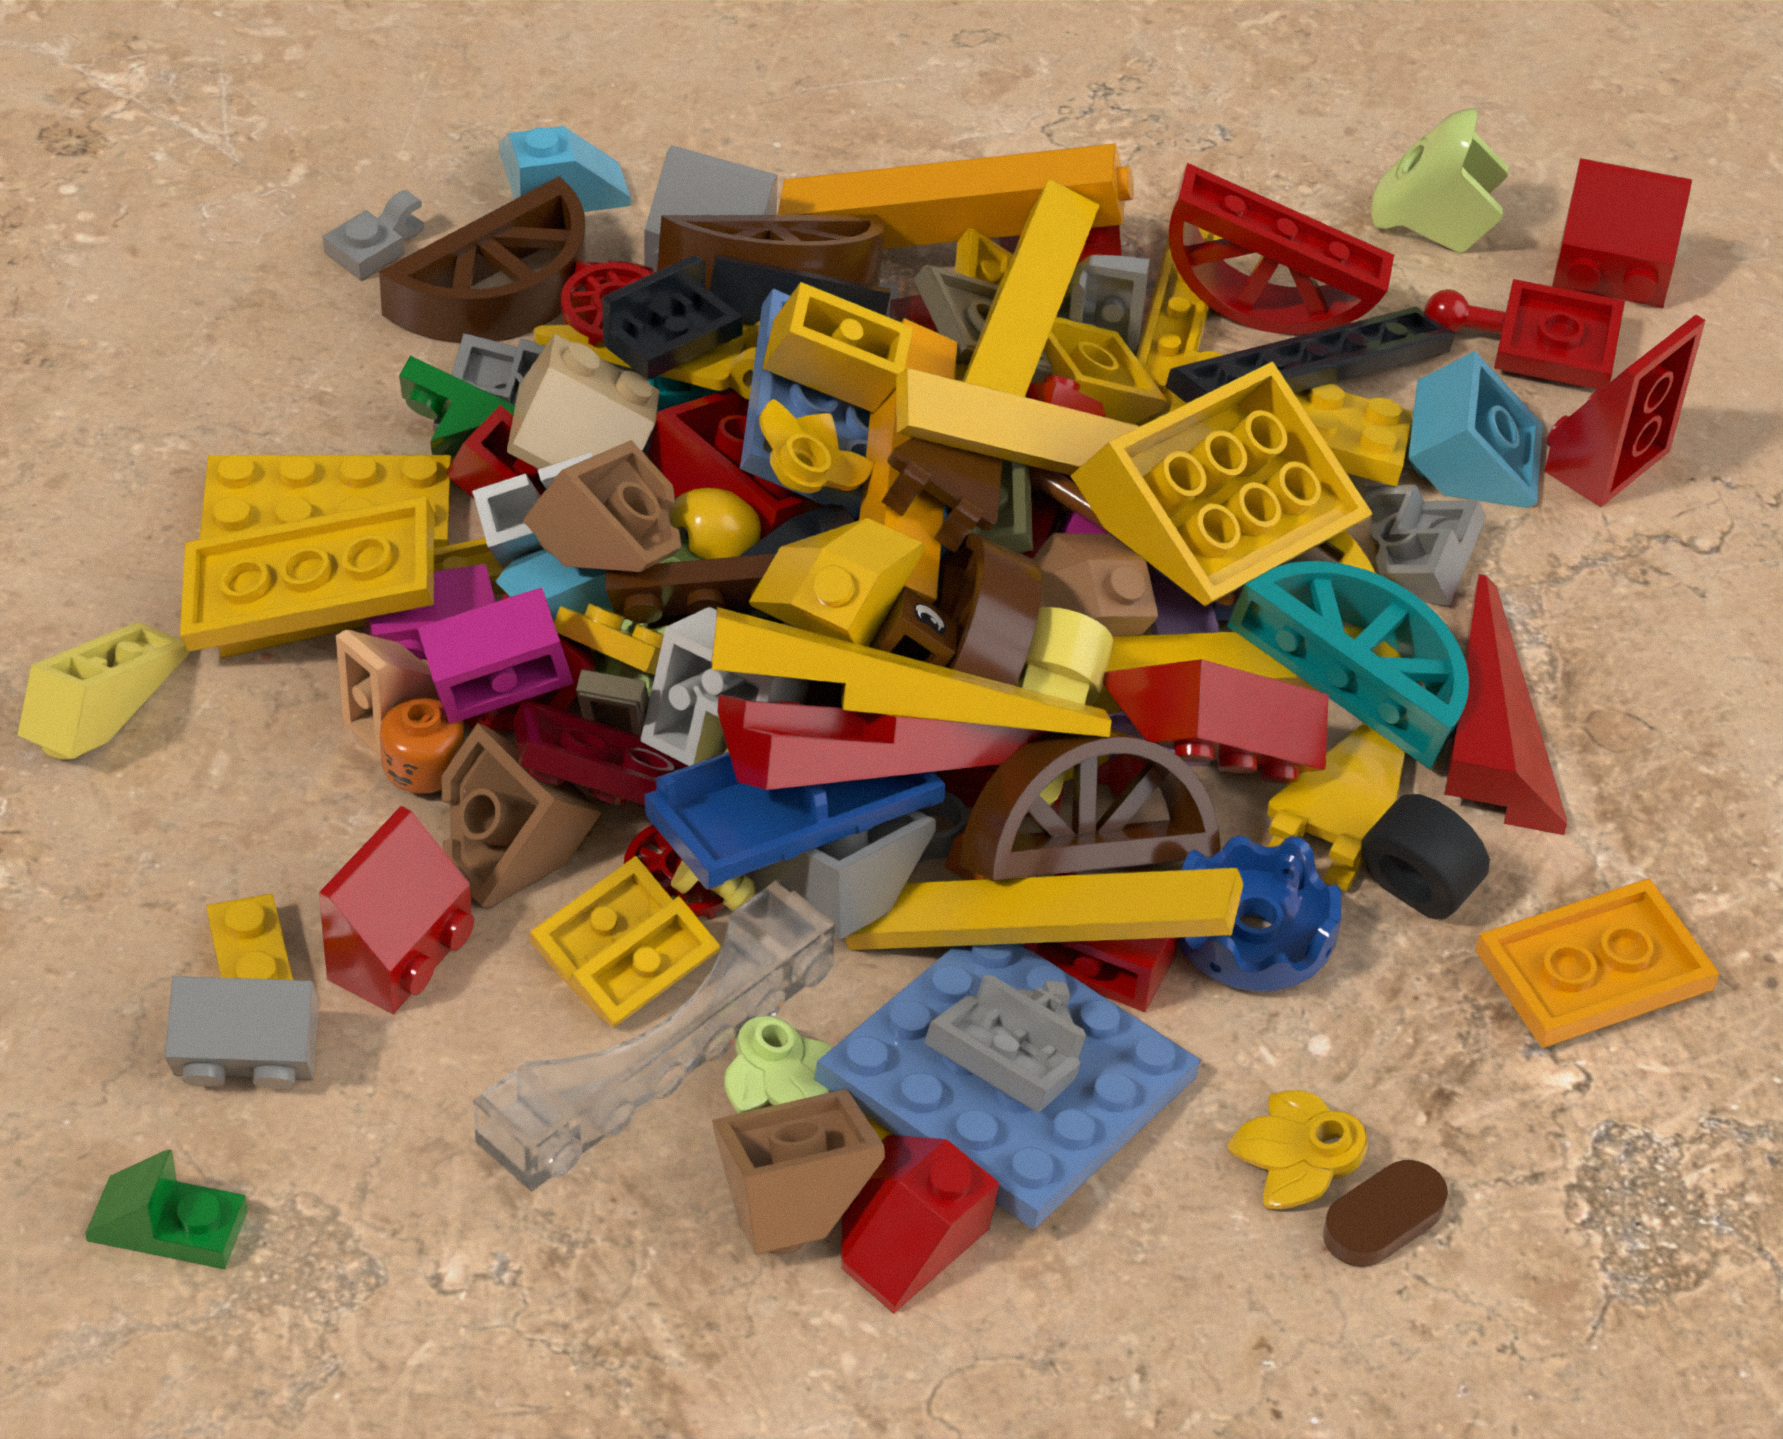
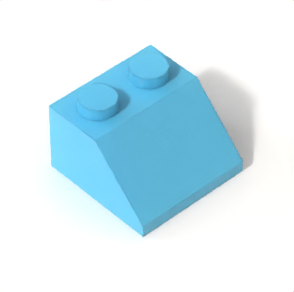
[1408,351,1543,508]

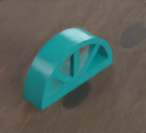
[1227,561,1469,769]

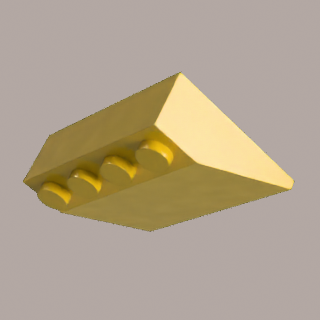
[1071,362,1373,606]

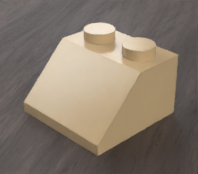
[507,334,660,469]

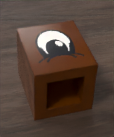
[869,586,957,667]

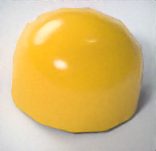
[669,488,761,559]

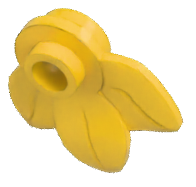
[759,399,873,493]
[1227,1090,1368,1209]

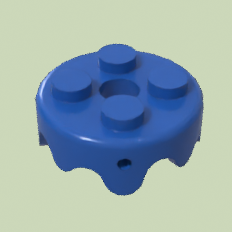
[1178,836,1341,991]

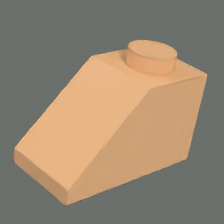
[336,629,440,756]

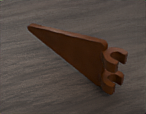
[881,437,1002,553]

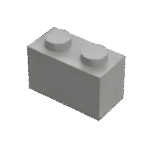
[165,976,319,1089]

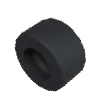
[1361,794,1490,919]

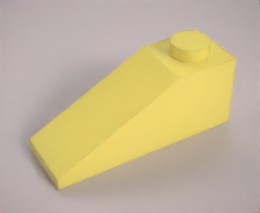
[17,622,189,759]

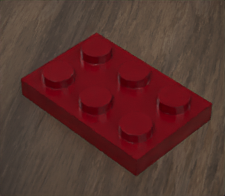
[514,699,688,805]

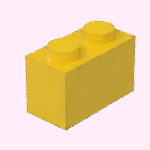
[762,282,913,413]

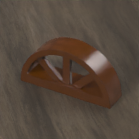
[379,176,586,343]
[657,215,885,289]
[932,533,1042,686]
[960,729,1221,880]

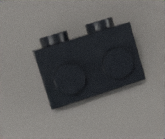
[602,255,743,380]

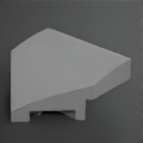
[1056,255,1150,357]
[924,975,1086,1113]

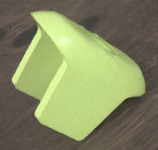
[1370,108,1509,253]

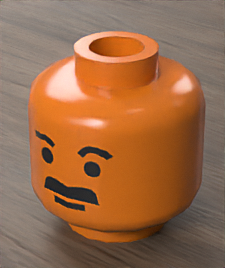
[380,698,465,794]

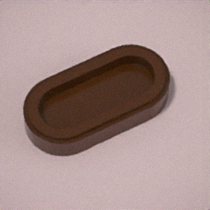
[1323,1160,1448,1267]

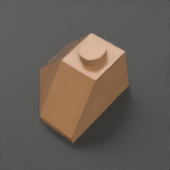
[522,440,681,572]
[1032,533,1158,637]
[441,723,602,908]

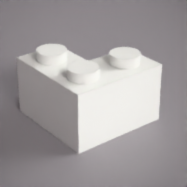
[640,607,811,766]

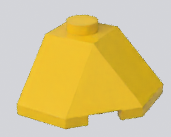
[749,518,925,647]

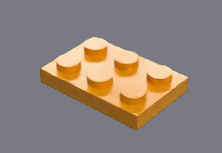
[1475,878,1720,1048]

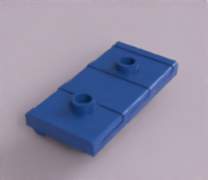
[645,752,945,890]

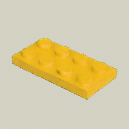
[1169,349,1413,487]
[199,454,451,549]
[180,495,434,652]

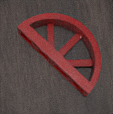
[1168,163,1395,335]

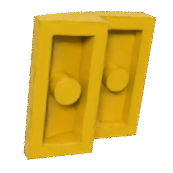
[529,856,721,1029]

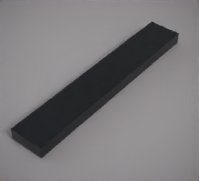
[1165,307,1455,403]

